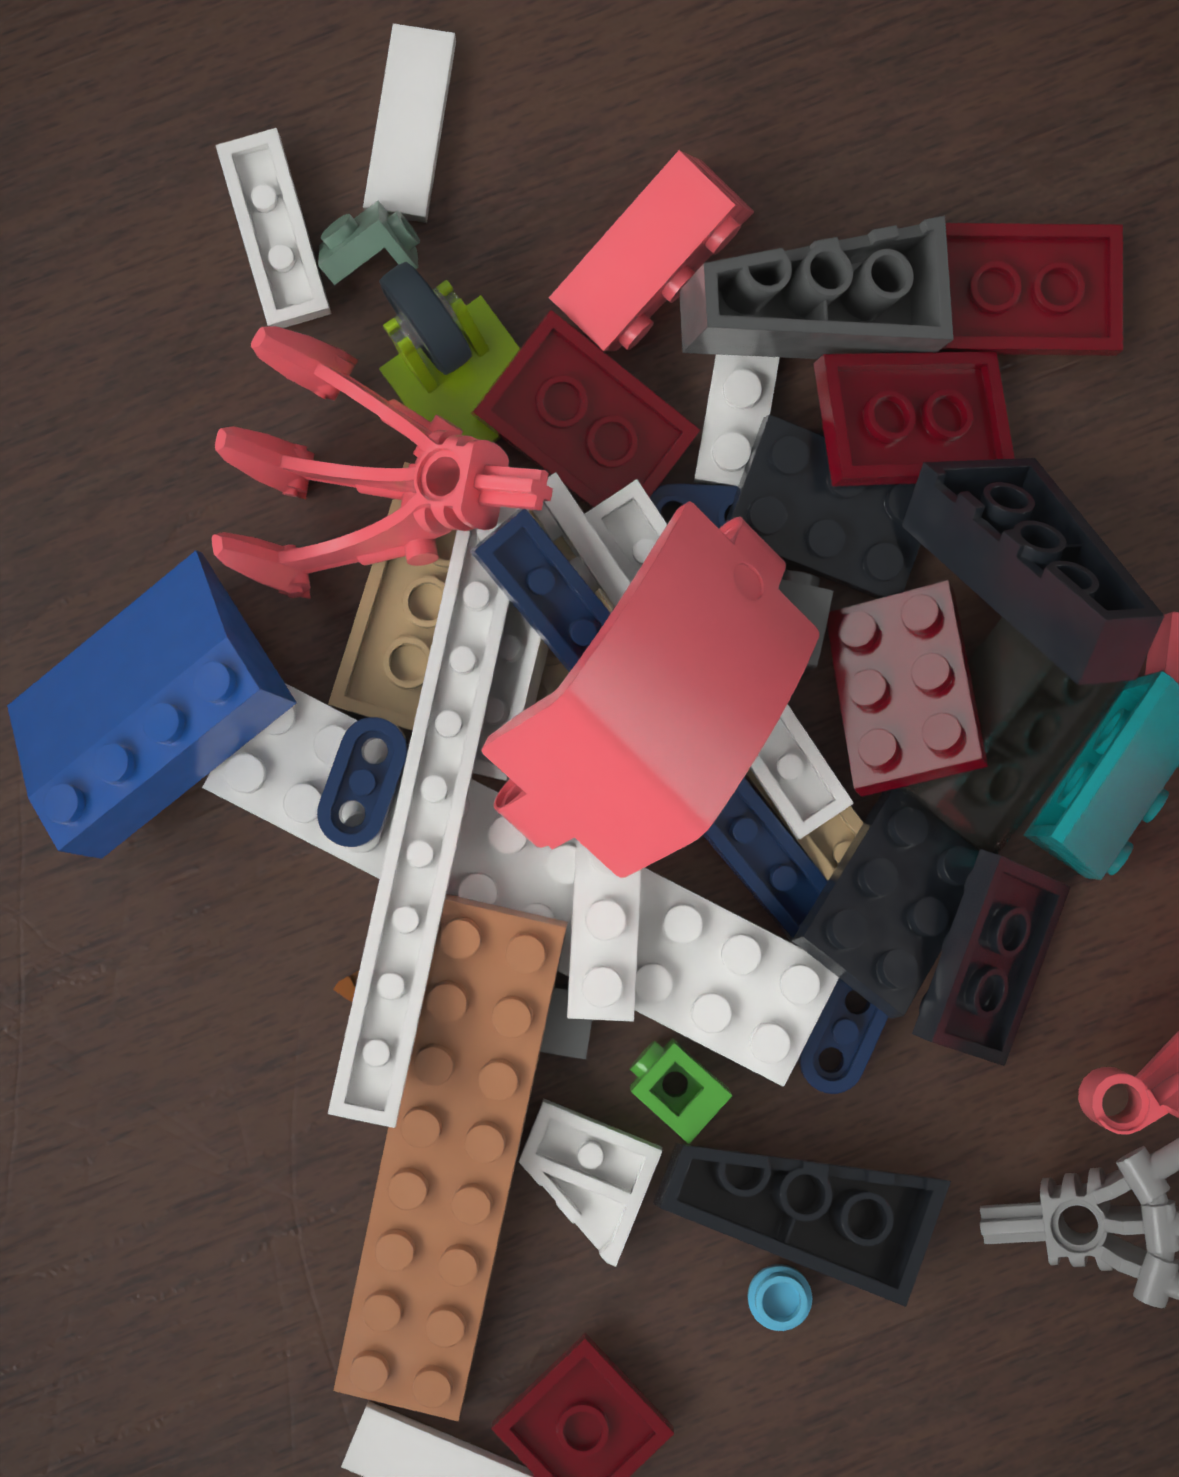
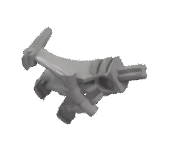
[980,1138,1179,1308]

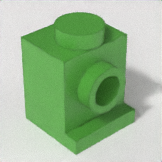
[629,1038,732,1144]

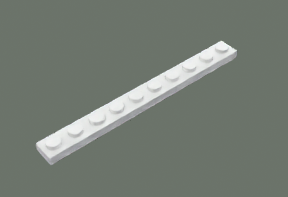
[328,507,530,1128]

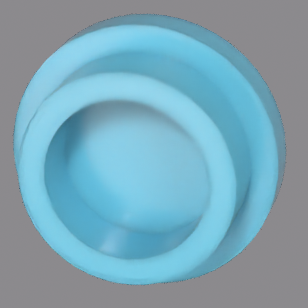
[747,1264,812,1331]

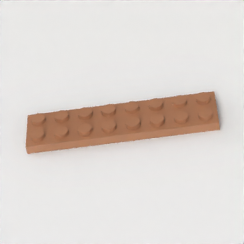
[333,894,568,1421]

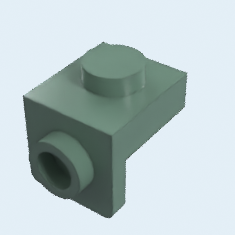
[318,200,420,285]

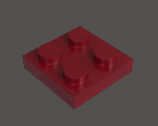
[491,1333,674,1477]

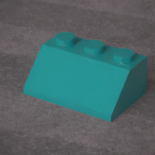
[1023,671,1179,880]

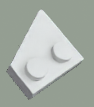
[519,1099,663,1267]

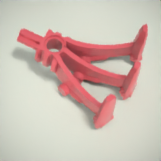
[212,326,553,599]

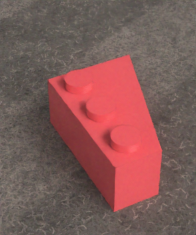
[549,150,754,351]

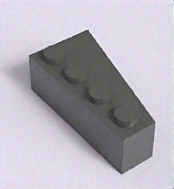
[679,215,954,359]

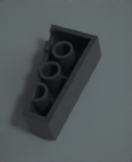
[902,458,1164,685]
[653,1143,951,1307]

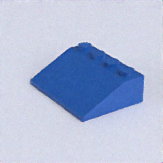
[7,550,297,859]

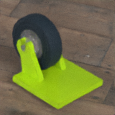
[379,262,520,443]

